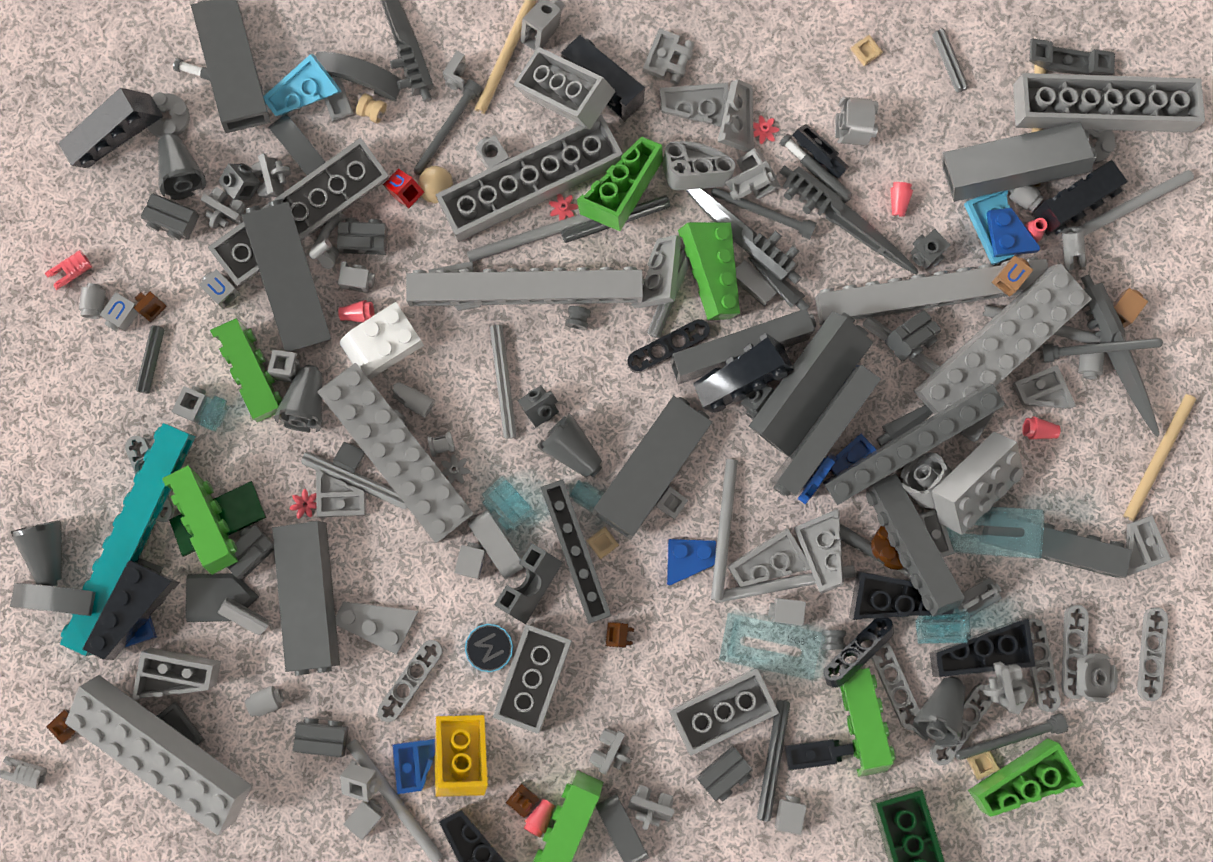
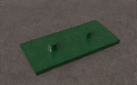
[169,481,267,557]

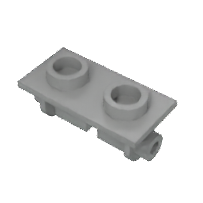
[725,160,777,200]
[954,578,1002,621]

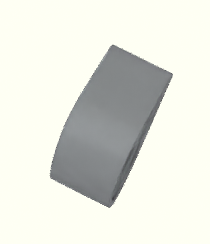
[662,141,735,190]

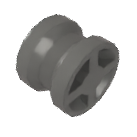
[565,306,591,330]
[822,630,846,650]

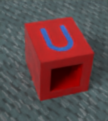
[383,168,425,209]

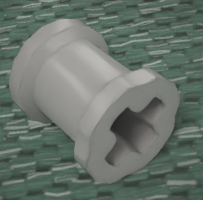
[427,432,455,457]

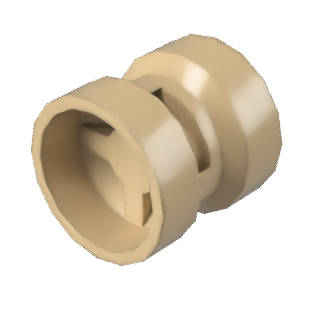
[356,93,387,124]

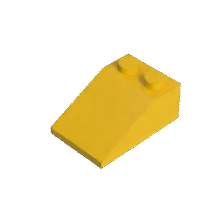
[435,715,488,797]

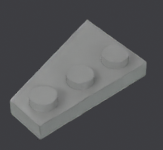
[718,79,754,152]
[660,83,729,127]
[631,235,681,308]
[794,509,844,594]
[727,528,811,587]
[336,602,419,655]

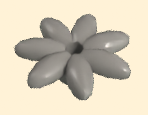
[441,454,470,484]

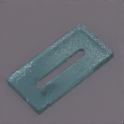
[946,507,1045,559]
[719,613,822,680]

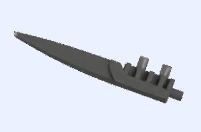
[381,0,434,103]
[779,165,919,275]
[686,189,802,284]
[1081,274,1160,437]

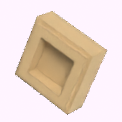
[851,35,883,66]
[586,527,619,560]
[966,751,1000,780]

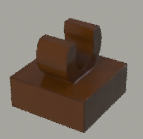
[133,291,167,323]
[606,622,634,648]
[46,709,77,744]
[506,783,540,818]

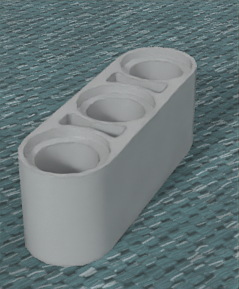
[468,510,524,580]

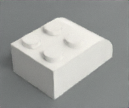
[340,302,424,380]

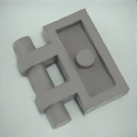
[643,28,694,85]

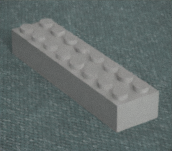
[1013,73,1205,132]
[435,115,623,242]
[208,137,389,286]
[913,264,1092,415]
[317,362,474,543]
[65,675,252,836]

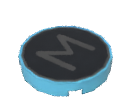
[465,624,513,672]

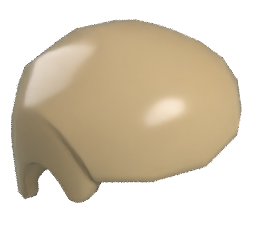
[418,166,453,204]

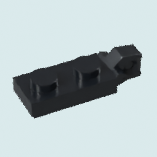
[792,124,849,178]
[784,739,854,771]

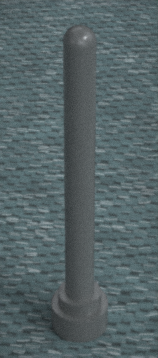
[414,79,483,175]
[711,188,817,240]
[1043,338,1163,363]
[955,713,1068,760]

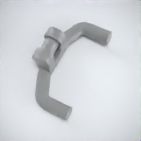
[309,212,346,269]

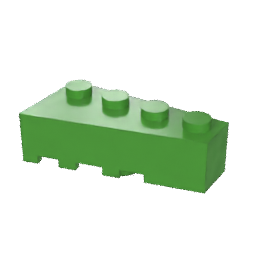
[577,136,663,231]
[678,222,740,320]
[210,318,283,422]
[162,465,238,574]
[839,668,895,777]
[968,738,1084,817]
[533,770,604,862]

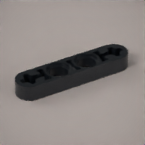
[627,319,710,373]
[823,617,894,688]

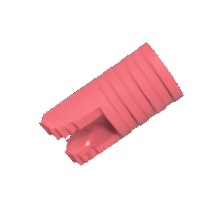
[45,250,93,290]

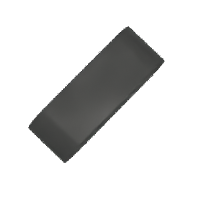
[595,794,649,862]

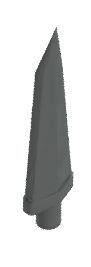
[748,257,810,310]
[876,405,933,446]

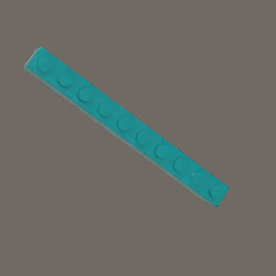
[60,423,196,656]

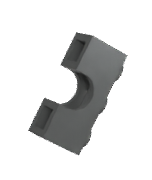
[494,543,563,624]

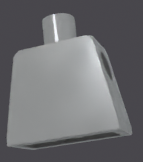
[520,0,565,51]

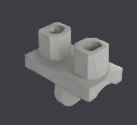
[251,153,291,198]
[200,187,247,229]
[983,662,1027,712]
[589,728,632,775]
[628,785,675,830]

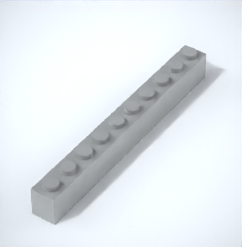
[815,257,1048,325]
[406,267,643,306]

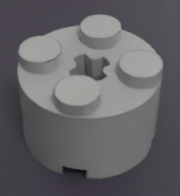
[835,97,878,146]
[901,452,952,509]

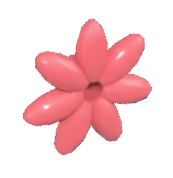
[753,116,779,144]
[549,194,578,221]
[289,489,317,519]

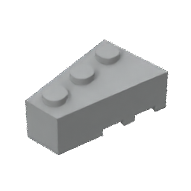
[132,647,221,700]

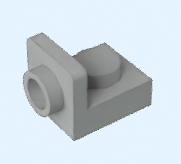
[443,51,467,91]

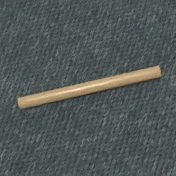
[475,0,537,114]
[1123,394,1196,521]

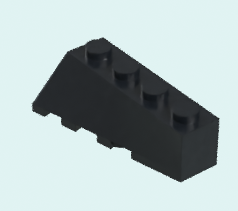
[693,333,794,413]

